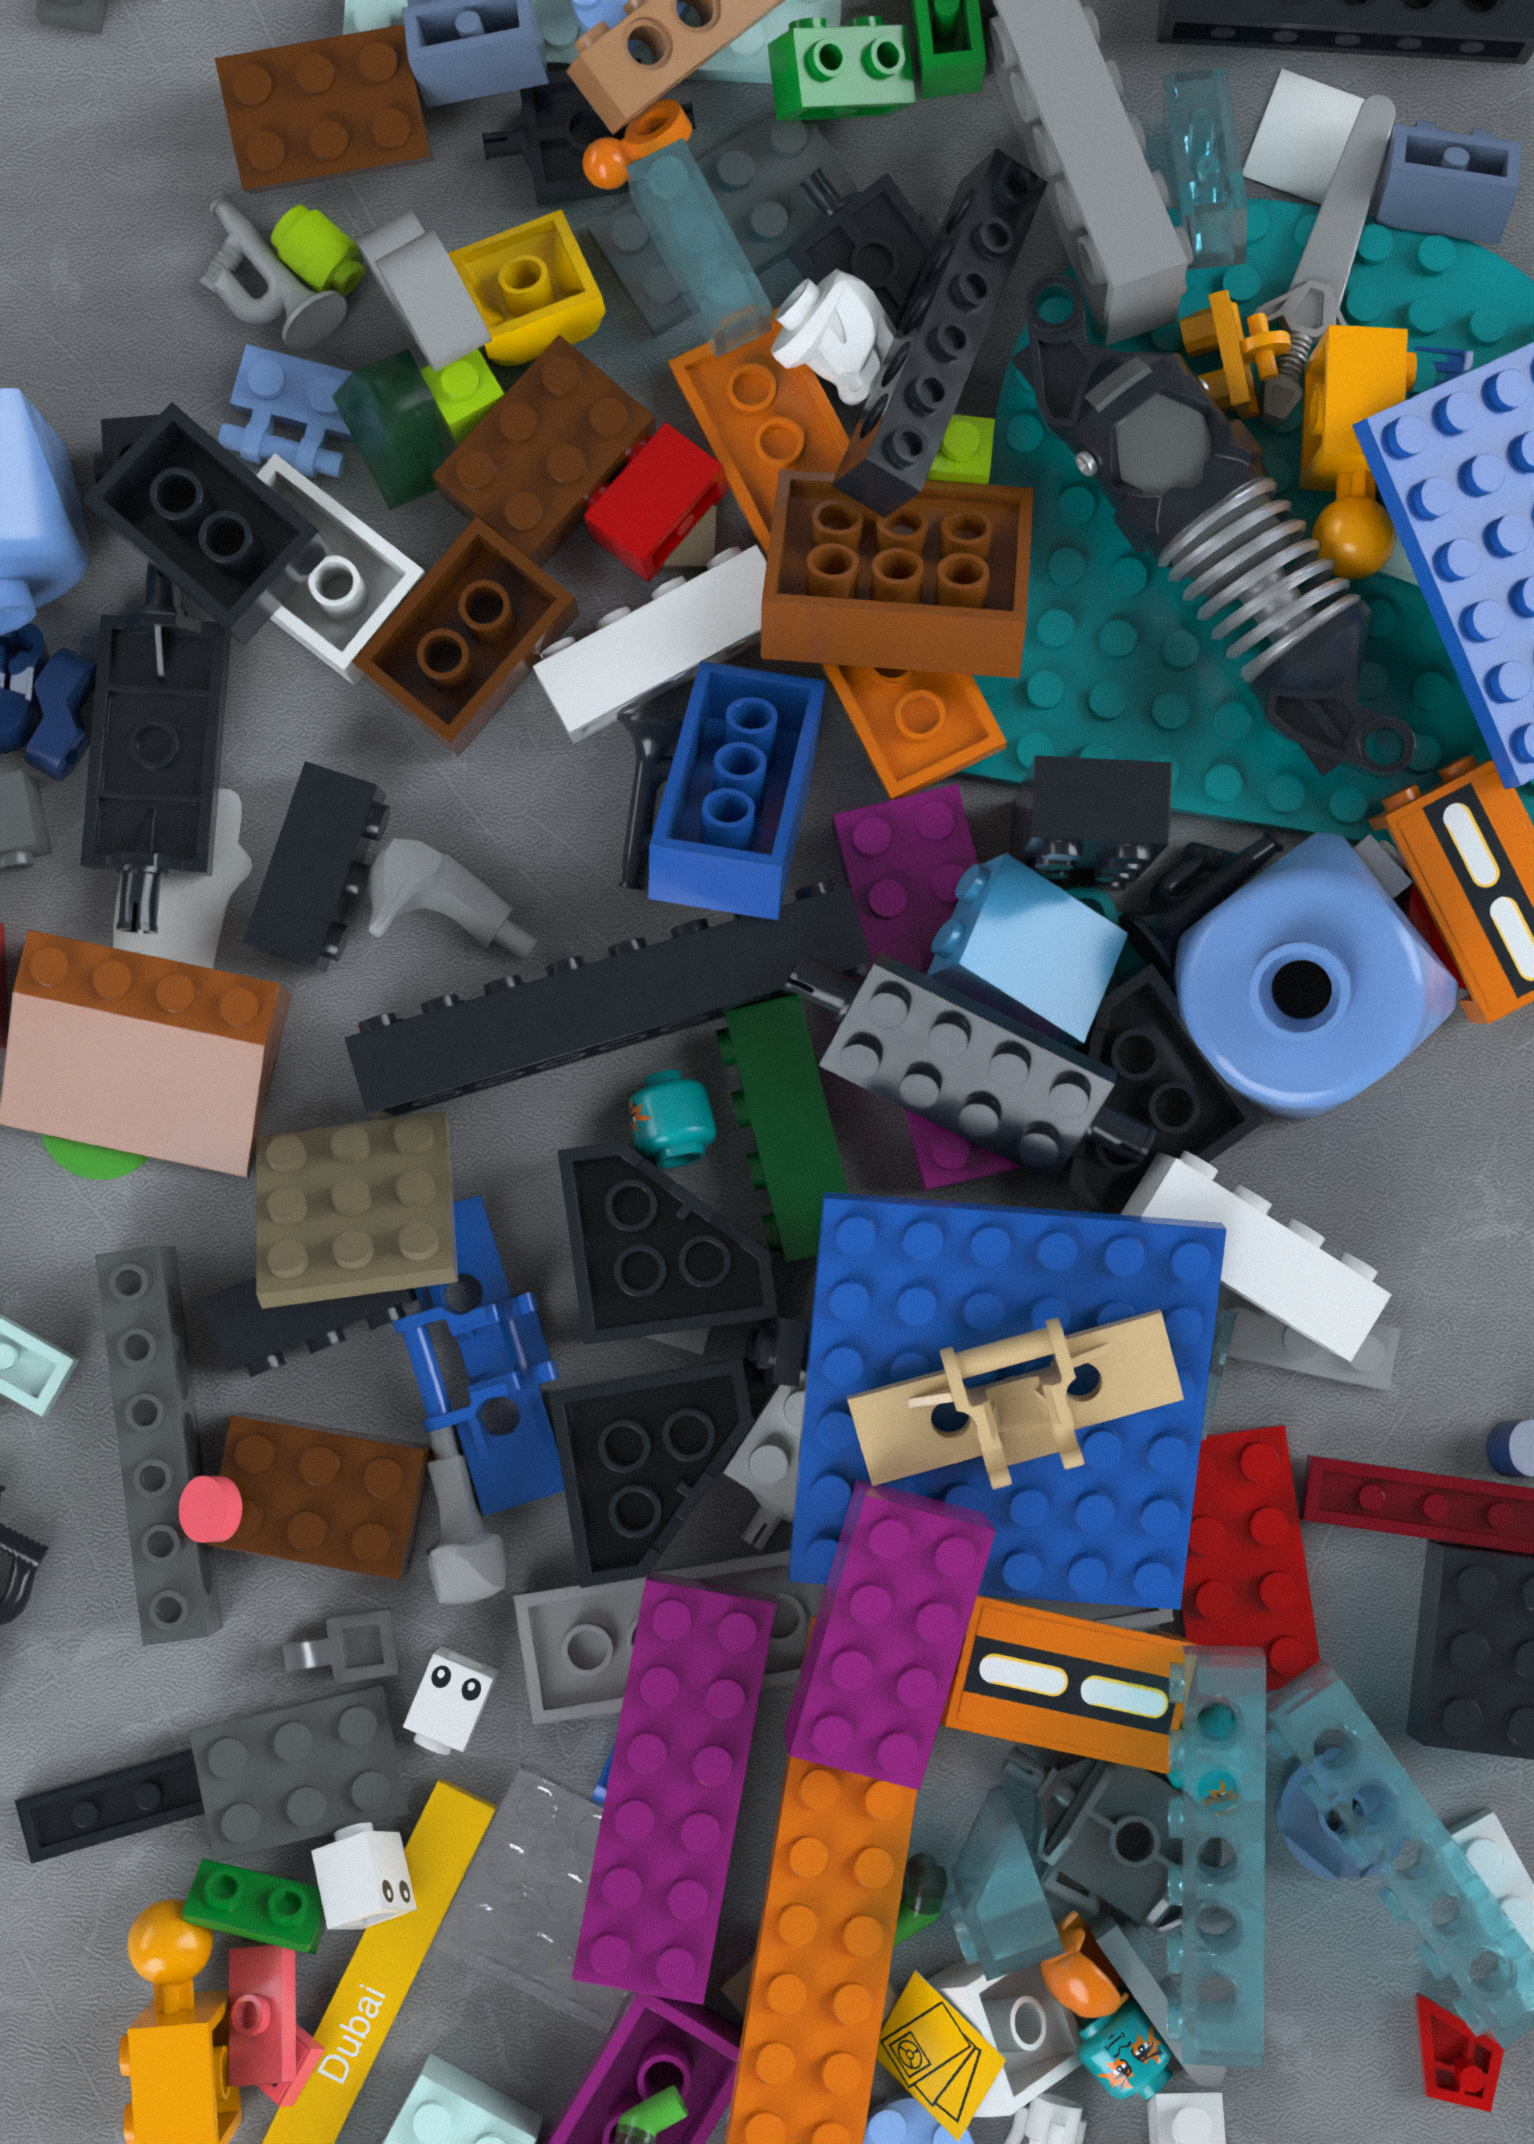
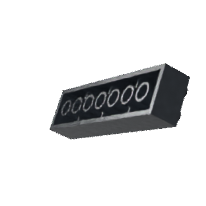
[344,881,872,1119]

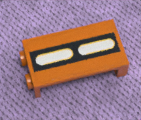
[1368,753,1534,1024]
[940,1594,1198,1774]

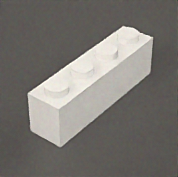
[533,545,767,744]
[1120,1151,1392,1362]

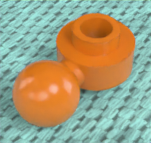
[582,99,692,190]

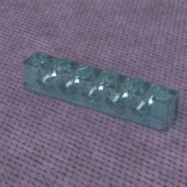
[1167,1645,1266,2068]
[1258,1660,1534,2049]

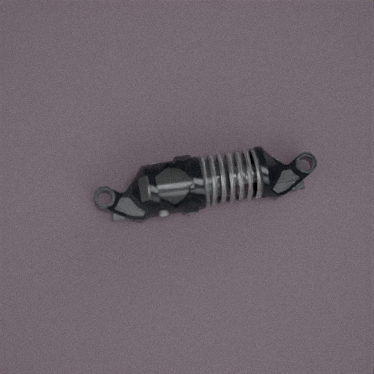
[1011,273,1416,779]

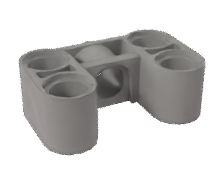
[356,210,492,372]

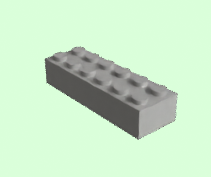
[979,0,1193,346]

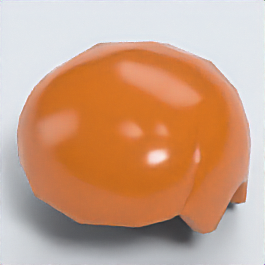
[1039,1910,1129,2018]

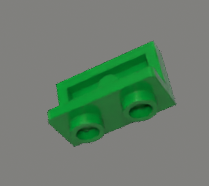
[182,1858,325,1955]

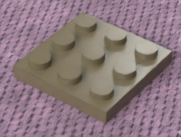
[256,1111,458,1309]

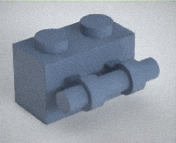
[402,0,549,108]
[1375,120,1522,244]

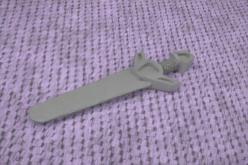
[1248,94,1396,427]

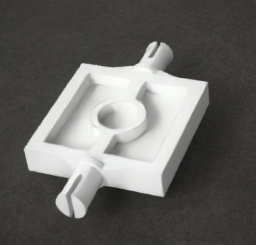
[722,1369,806,1551]

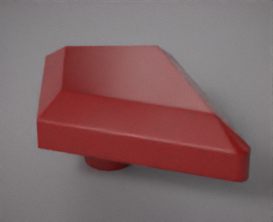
[1414,1993,1505,2112]

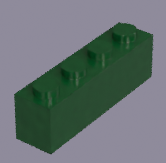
[716,994,849,1263]

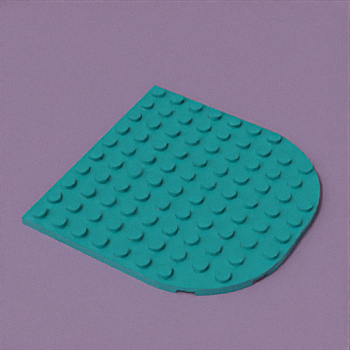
[953,198,1534,851]

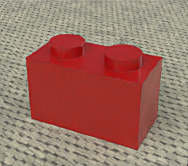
[584,422,729,584]

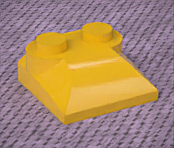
[448,209,606,366]

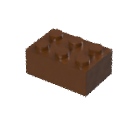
[215,24,434,194]
[432,335,657,568]
[352,516,580,757]
[206,1412,432,1580]

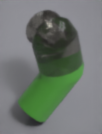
[893,1852,948,1948]
[613,2085,688,2144]

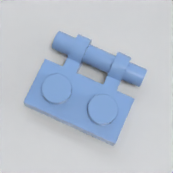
[218,344,370,479]

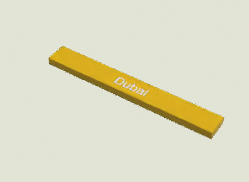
[262,1777,498,2144]

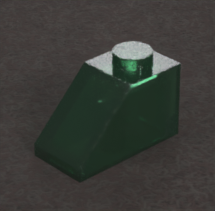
[332,349,444,510]

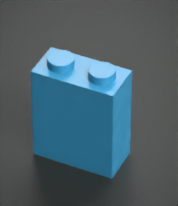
[927,853,1128,1048]

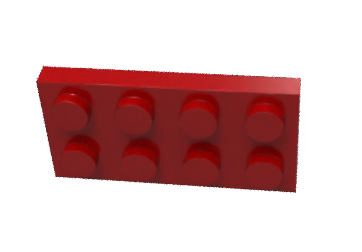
[1179,1424,1324,1701]

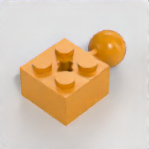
[1299,325,1417,580]
[119,1898,242,2144]

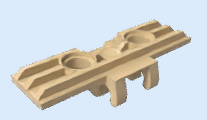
[847,1309,1184,1490]

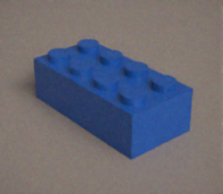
[648,661,826,920]

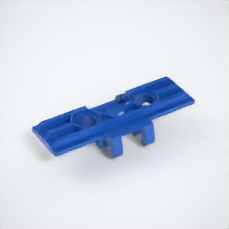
[392,1194,565,1516]

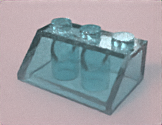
[945,1785,1065,1981]

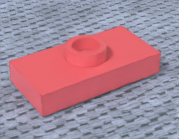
[229,1945,296,2086]

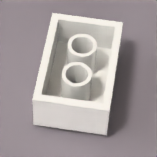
[256,453,426,686]

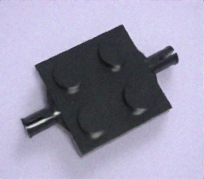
[482,58,696,206]
[785,167,936,330]

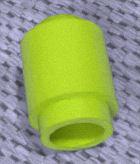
[271,204,366,296]

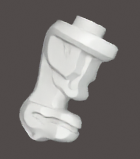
[771,269,897,406]

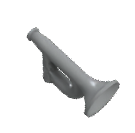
[198,195,348,351]

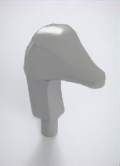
[367,838,538,961]
[426,1425,507,1605]

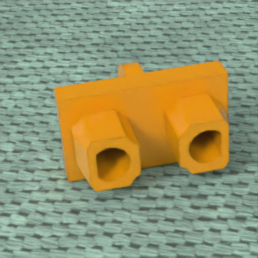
[1179,289,1292,420]

